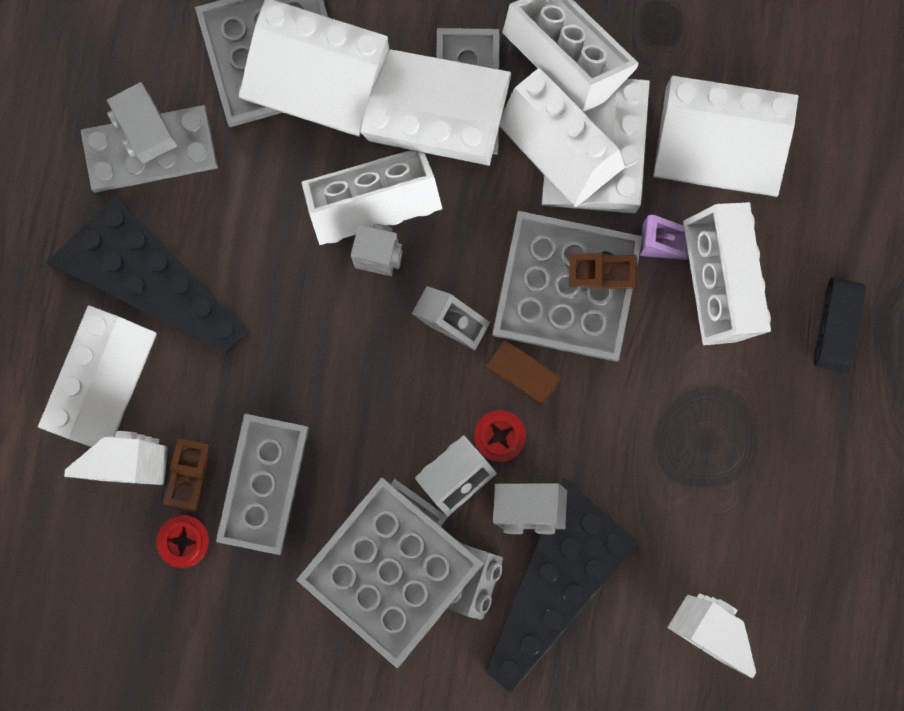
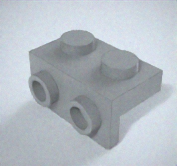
[447,543,503,620]

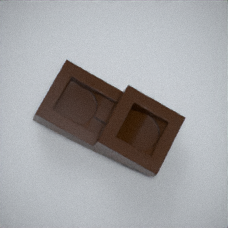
[569,253,637,289]
[486,340,561,405]
[163,438,210,513]

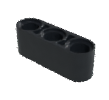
[813,277,866,373]

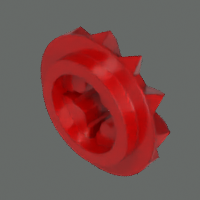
[474,410,526,462]
[156,515,210,568]

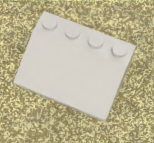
[239,0,389,136]
[360,49,511,166]
[653,76,798,197]
[542,79,650,214]

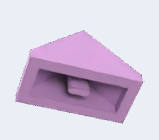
[639,215,689,260]

